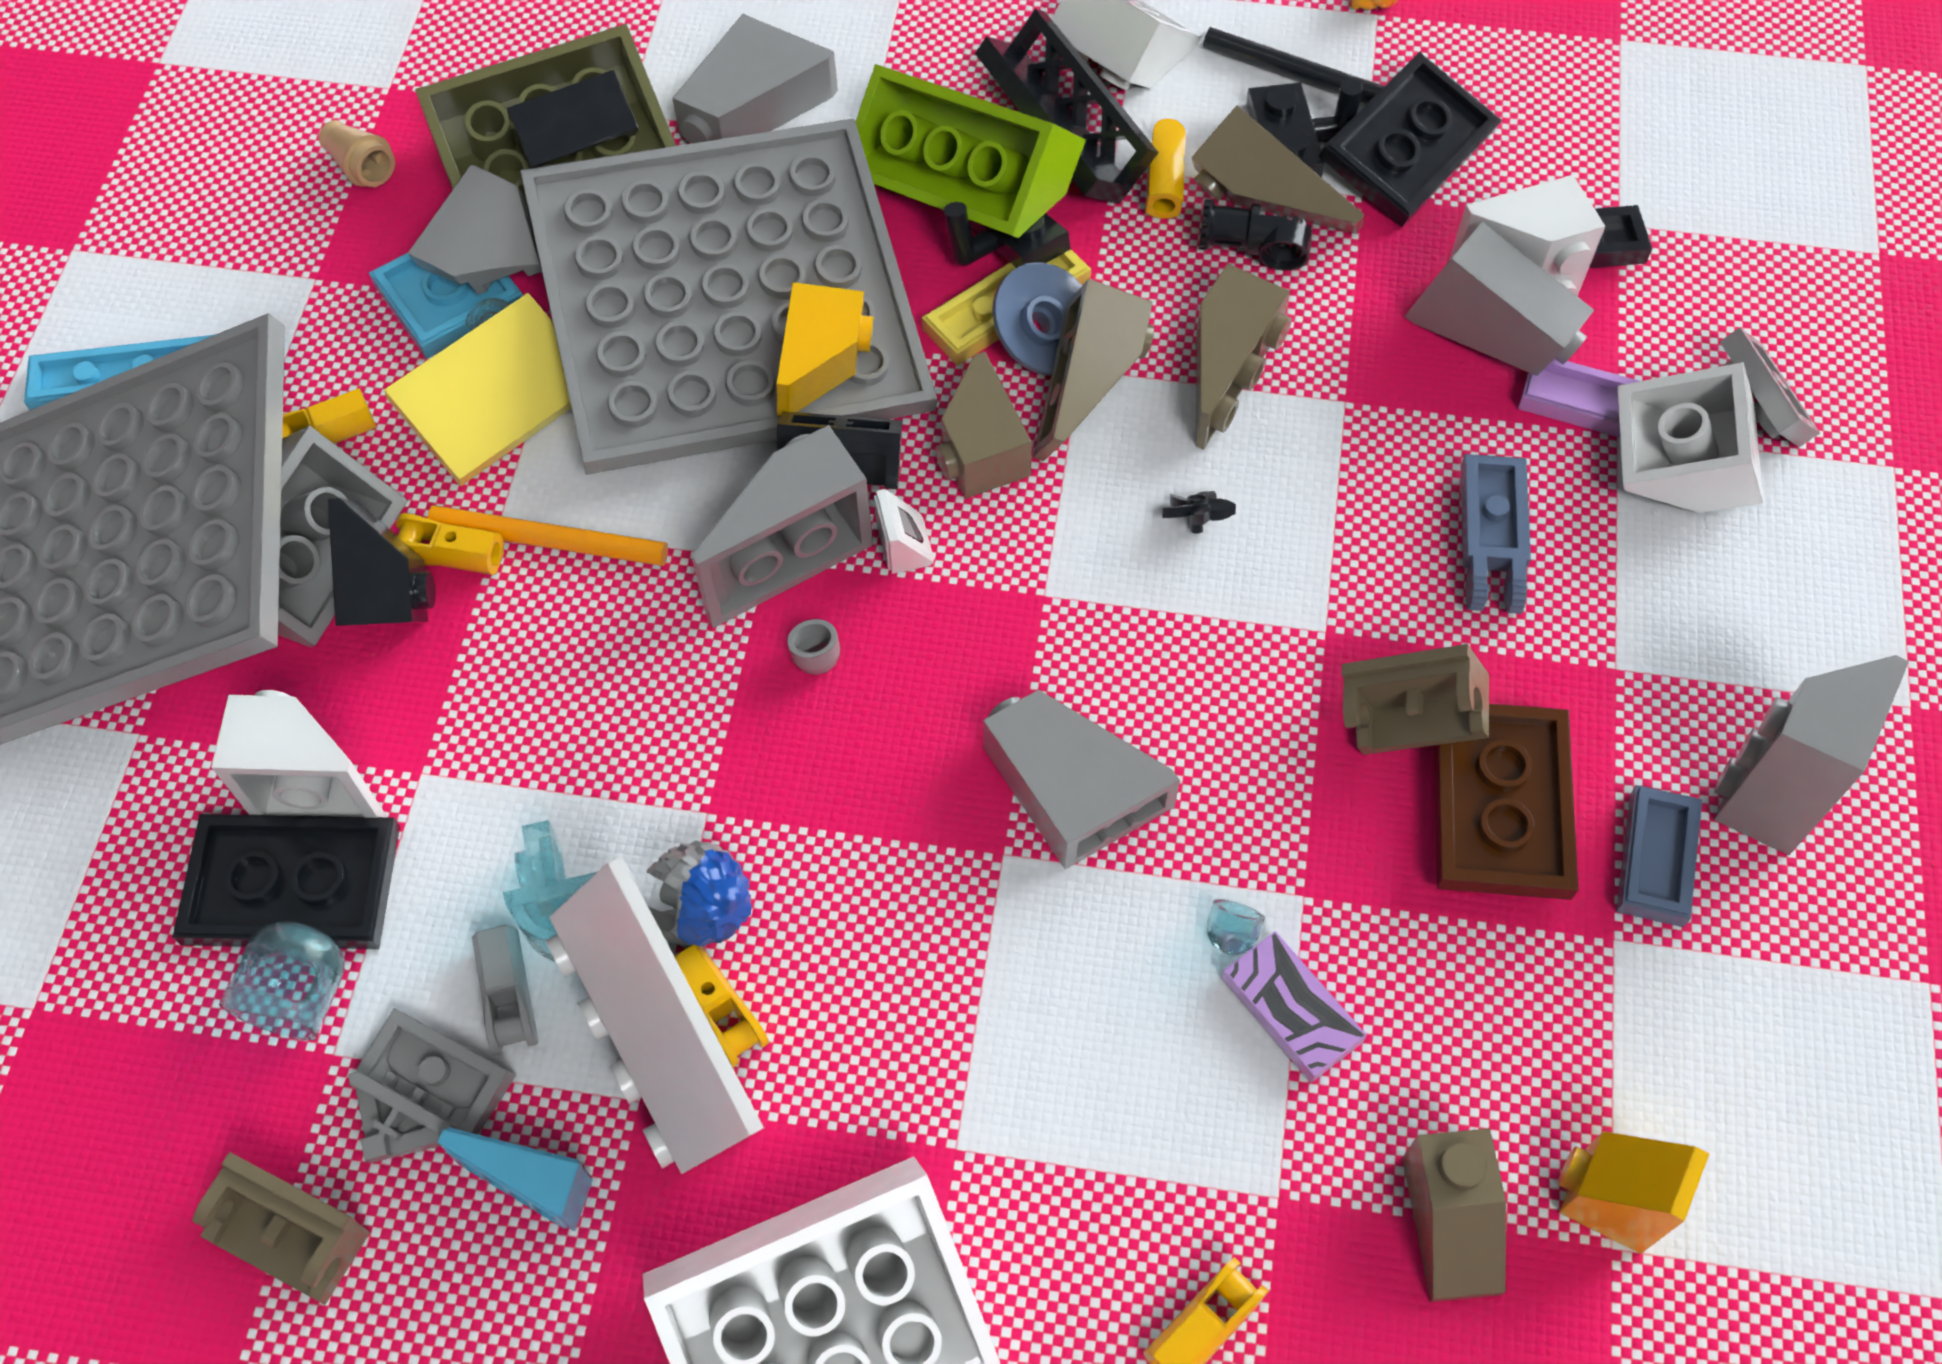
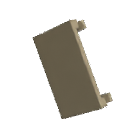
[1342,644,1489,755]
[192,1152,370,1305]

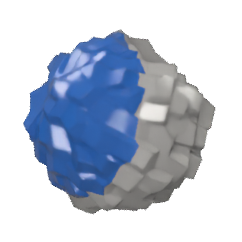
[646,840,752,948]

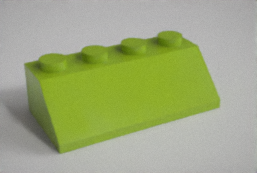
[855,64,1086,238]

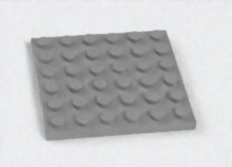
[520,118,937,475]
[0,313,285,745]

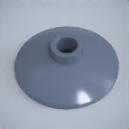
[992,262,1082,376]

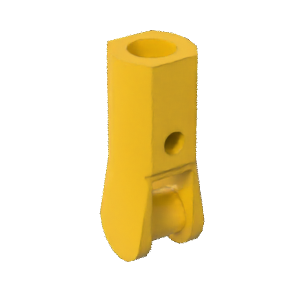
[1145,118,1186,219]
[282,388,377,444]
[396,513,504,575]
[674,945,769,1068]
[1143,1257,1269,1364]

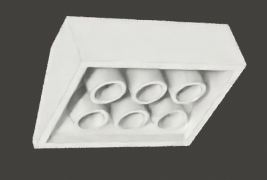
[545,856,764,1174]
[643,1156,1001,1364]

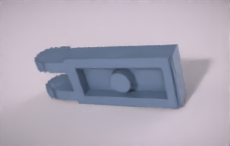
[1461,454,1531,614]

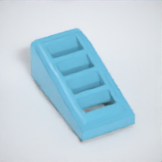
[438,1127,593,1231]

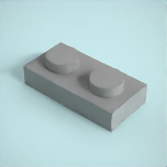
[1720,327,1820,447]

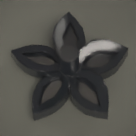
[1162,491,1236,534]

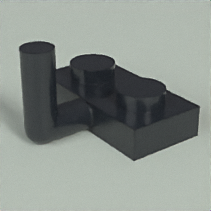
[1246,79,1363,178]
[944,202,1071,268]

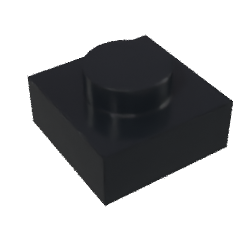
[1590,205,1653,268]

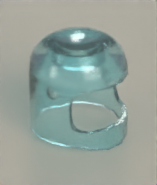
[219,921,345,1040]

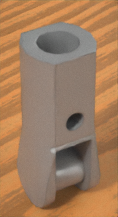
[472,925,538,1056]

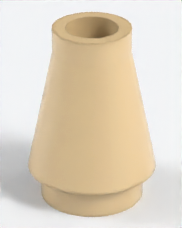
[319,120,395,187]

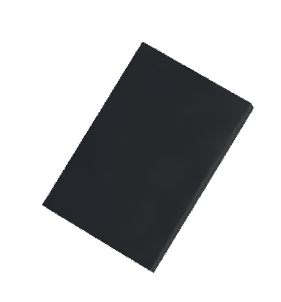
[1318,52,1502,227]
[172,814,400,949]

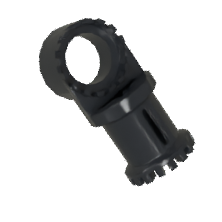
[1199,199,1312,271]

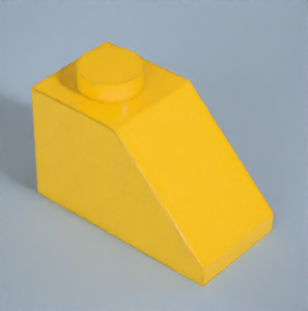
[777,282,874,416]
[1558,1131,1710,1254]

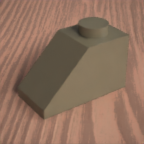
[935,352,1032,499]
[1402,1128,1506,1302]

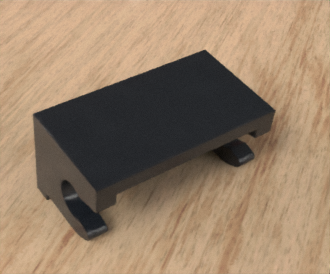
[507,70,639,169]
[777,411,903,489]

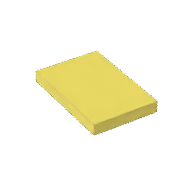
[384,293,571,487]

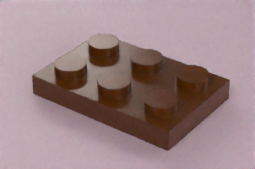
[1434,704,1578,900]

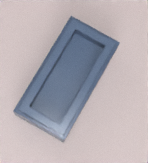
[1616,785,1702,927]

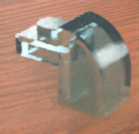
[503,820,597,962]

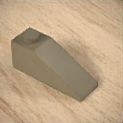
[1191,105,1365,234]
[1033,278,1154,461]

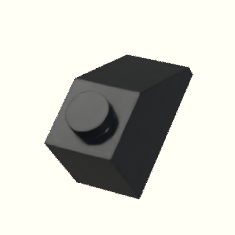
[328,498,435,626]

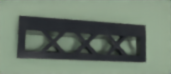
[975,9,1159,204]

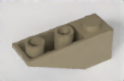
[1196,263,1292,450]

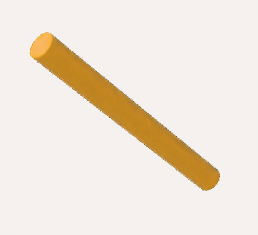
[427,505,668,566]

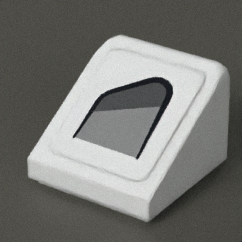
[874,489,934,574]

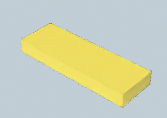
[922,250,1091,366]

